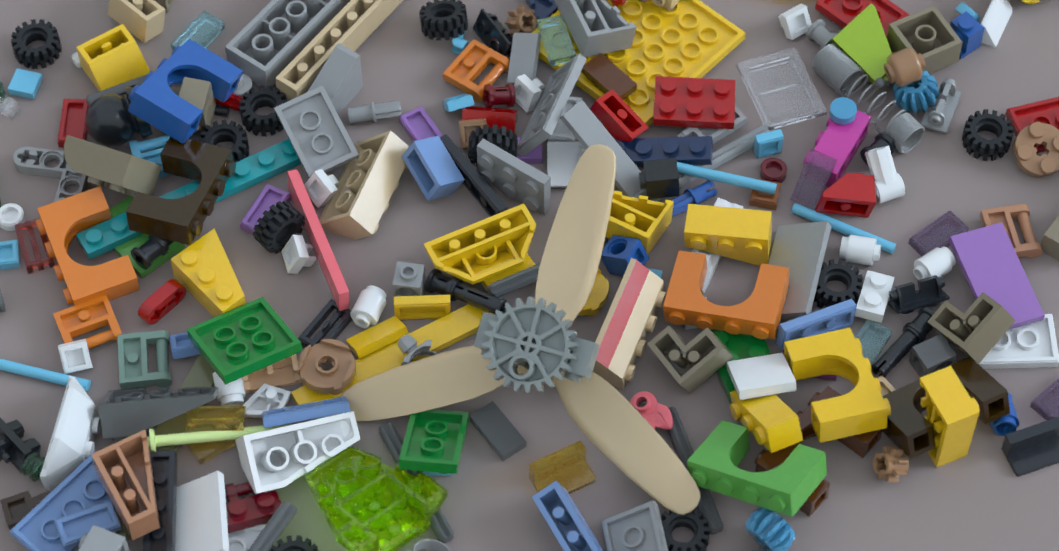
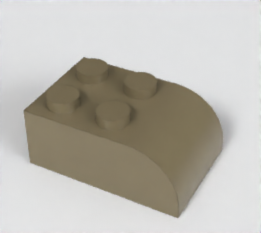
[64,135,162,197]

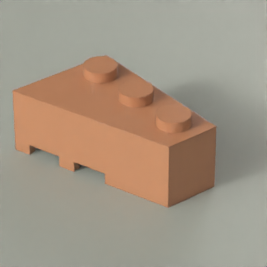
[91,430,160,541]

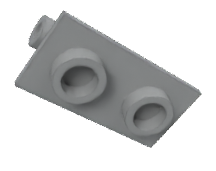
[921,78,962,134]

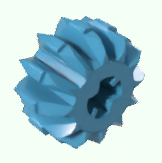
[893,70,939,115]
[745,507,796,551]

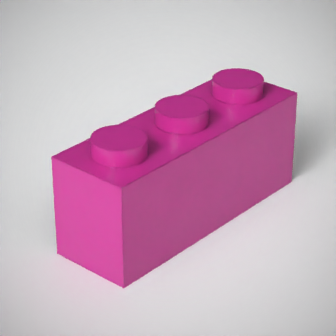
[803,110,871,187]

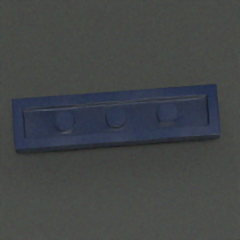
[615,136,713,167]

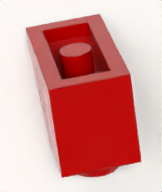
[590,89,649,142]
[815,173,876,218]

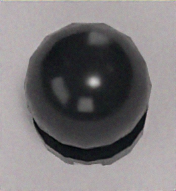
[85,85,153,147]

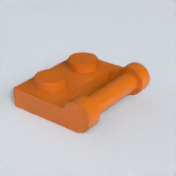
[443,39,510,102]
[53,295,122,349]

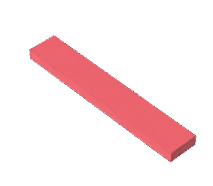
[287,169,349,311]

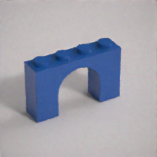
[128,39,243,144]

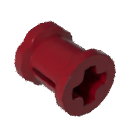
[483,83,516,108]

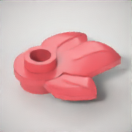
[630,391,673,430]

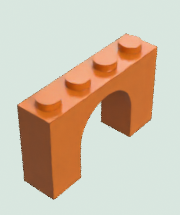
[35,186,140,306]
[663,250,790,339]

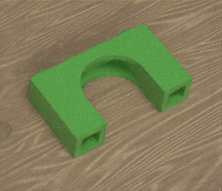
[687,420,827,517]

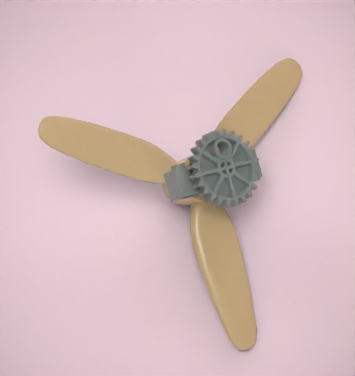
[340,144,701,515]

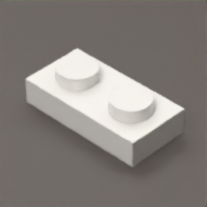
[854,270,895,323]

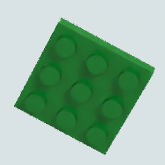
[187,297,303,385]

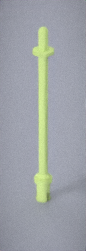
[147,416,329,452]

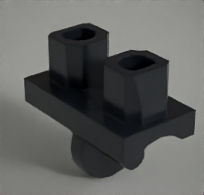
[0,418,41,474]

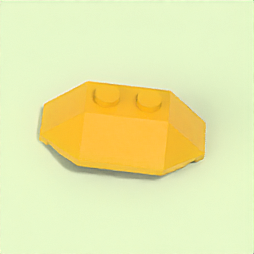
[423,203,536,285]

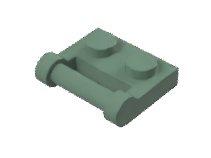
[117,330,172,389]

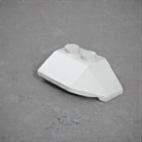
[40,376,102,491]

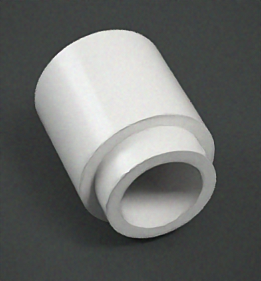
[839,235,881,266]
[913,246,956,280]
[350,285,387,328]
[212,372,246,408]

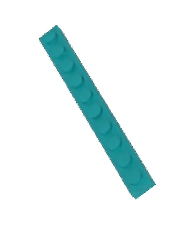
[76,139,301,260]

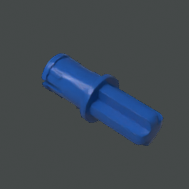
[671,180,717,217]

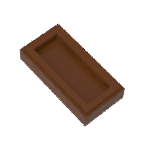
[581,53,637,100]

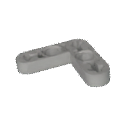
[13,147,89,202]

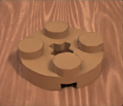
[1012,122,1059,177]
[298,339,356,395]

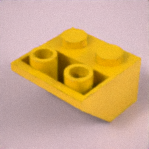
[76,24,150,91]

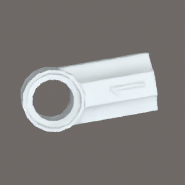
[865,146,905,204]

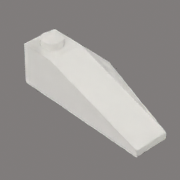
[235,411,360,494]

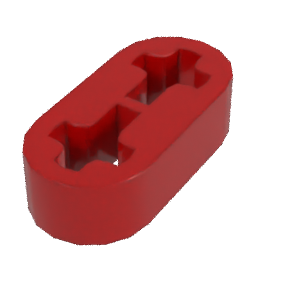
[138,279,186,325]

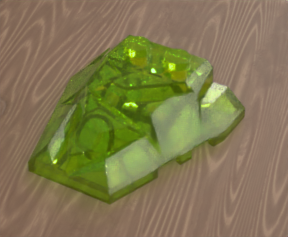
[305,446,448,551]

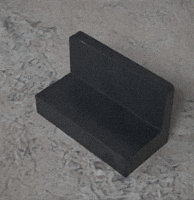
[1001,417,1059,477]

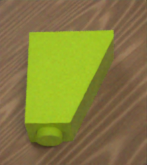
[833,3,892,90]

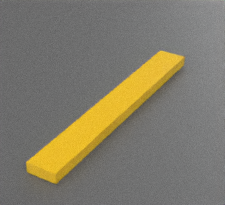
[291,304,495,405]

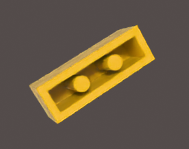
[729,390,803,453]

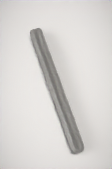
[633,124,770,201]

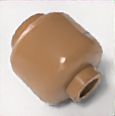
[884,48,926,87]

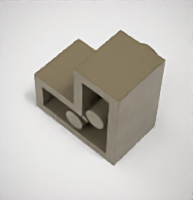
[169,77,216,134]
[927,292,1016,364]
[647,326,733,394]

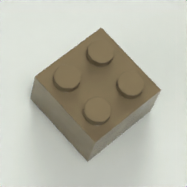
[887,5,962,74]

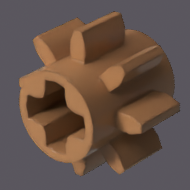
[504,6,539,35]
[873,446,909,482]

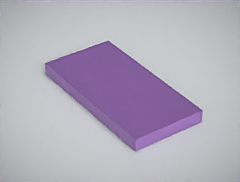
[949,222,1045,330]

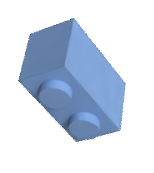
[402,136,465,201]

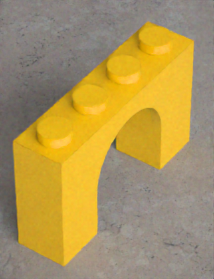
[784,328,891,443]

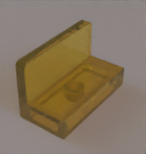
[529,440,596,494]

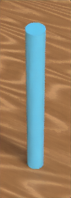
[677,162,777,194]
[791,203,897,254]
[0,359,91,391]

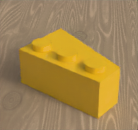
[605,190,674,255]
[684,204,772,266]
[170,228,246,317]
[920,366,980,468]

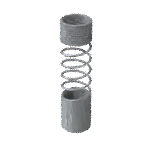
[811,44,925,153]

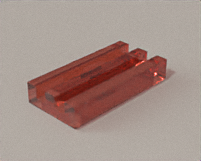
[14,218,55,274]

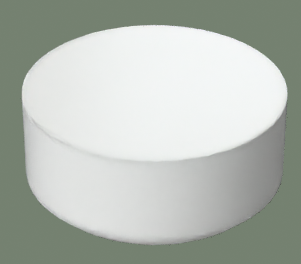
[0,203,25,231]

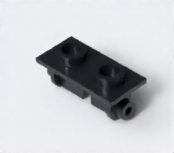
[473,9,513,56]
[887,275,950,314]

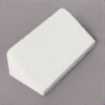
[981,0,1012,47]

